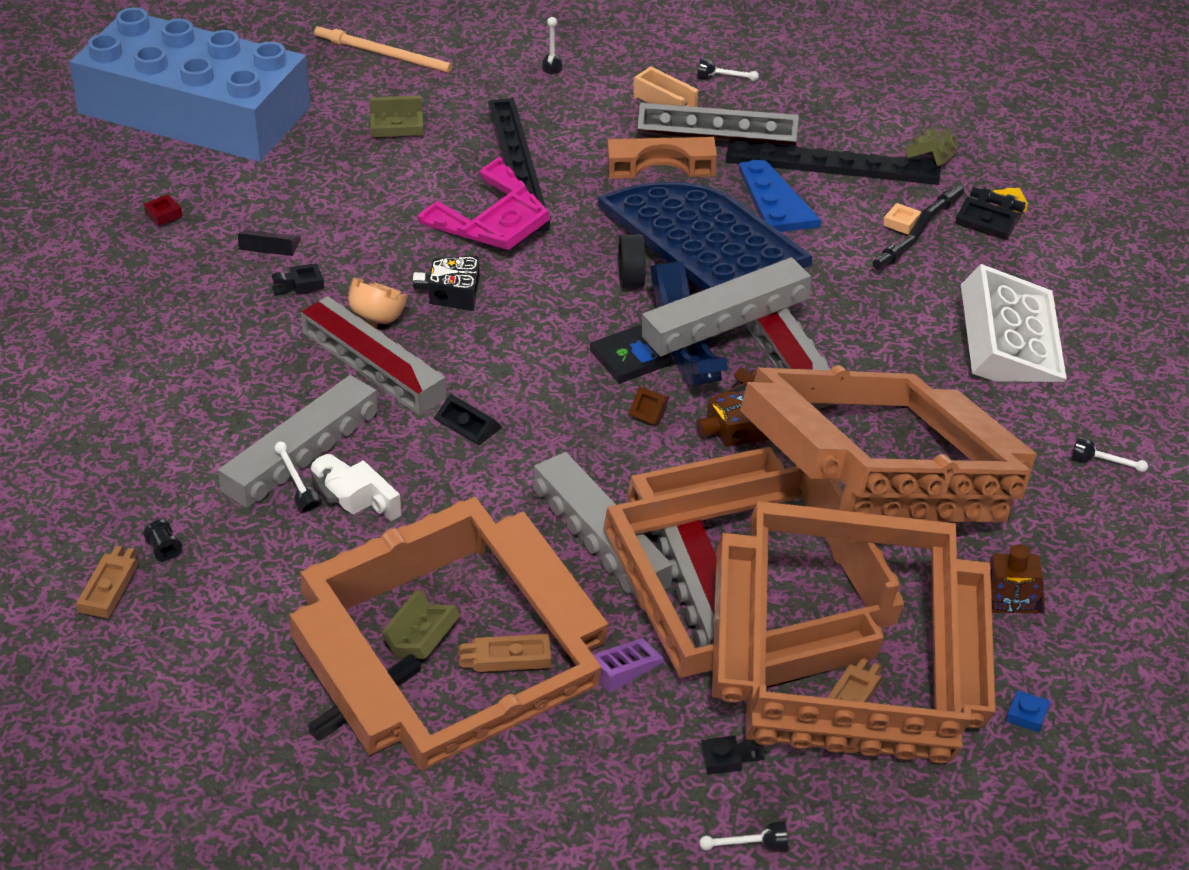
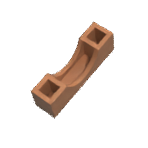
[607,137,717,179]

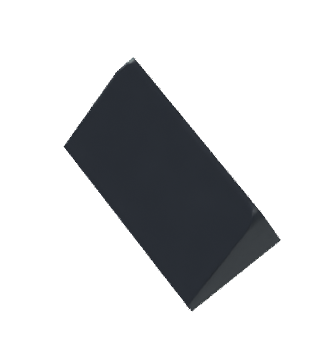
[238,230,301,256]
[434,393,502,446]

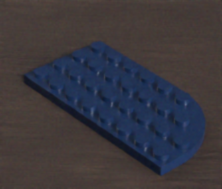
[598,182,812,291]

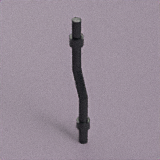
[872,185,964,270]

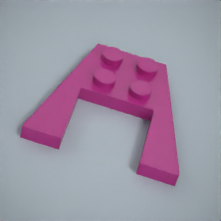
[417,157,550,250]

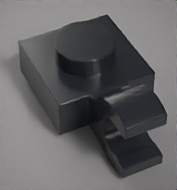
[271,263,324,296]
[701,735,764,775]

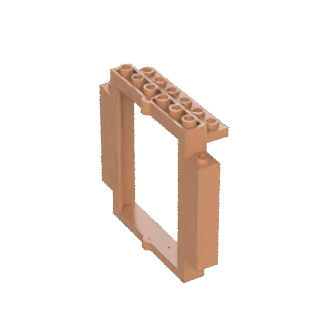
[740,365,1037,522]
[603,447,904,686]
[289,496,608,771]
[712,501,996,763]

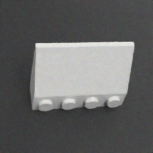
[961,264,1067,382]

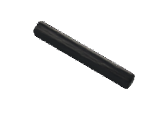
[308,654,421,741]

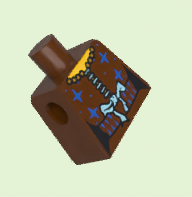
[696,382,769,447]
[989,544,1045,613]

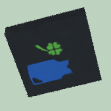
[590,325,670,384]

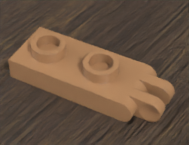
[76,546,138,619]
[458,634,551,672]
[827,658,882,703]

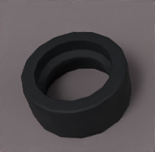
[618,234,646,289]

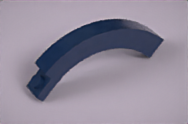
[650,261,728,385]

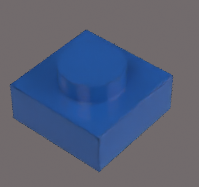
[1006,690,1051,732]

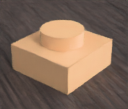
[883,203,921,234]

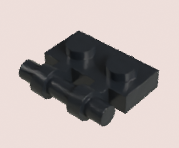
[956,186,1026,240]

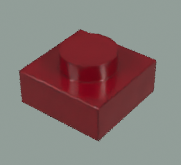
[144,194,183,226]

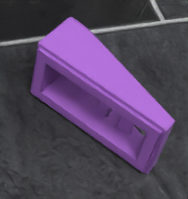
[593,638,663,693]

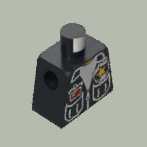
[413,256,480,311]

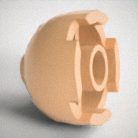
[348,278,408,328]

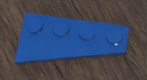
[739,160,821,232]

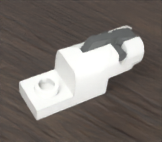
[311,454,401,521]

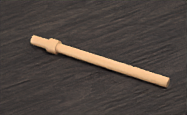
[314,26,452,73]

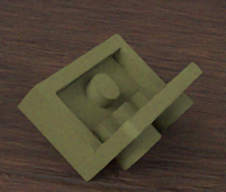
[369,95,424,137]
[905,127,958,166]
[382,590,461,659]

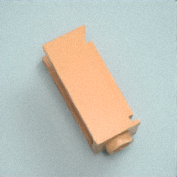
[633,67,698,107]

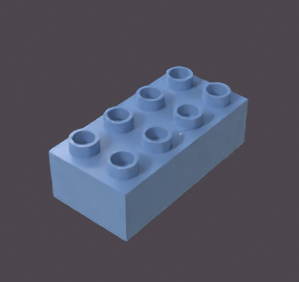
[69,8,311,162]

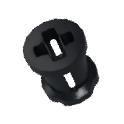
[143,519,182,562]

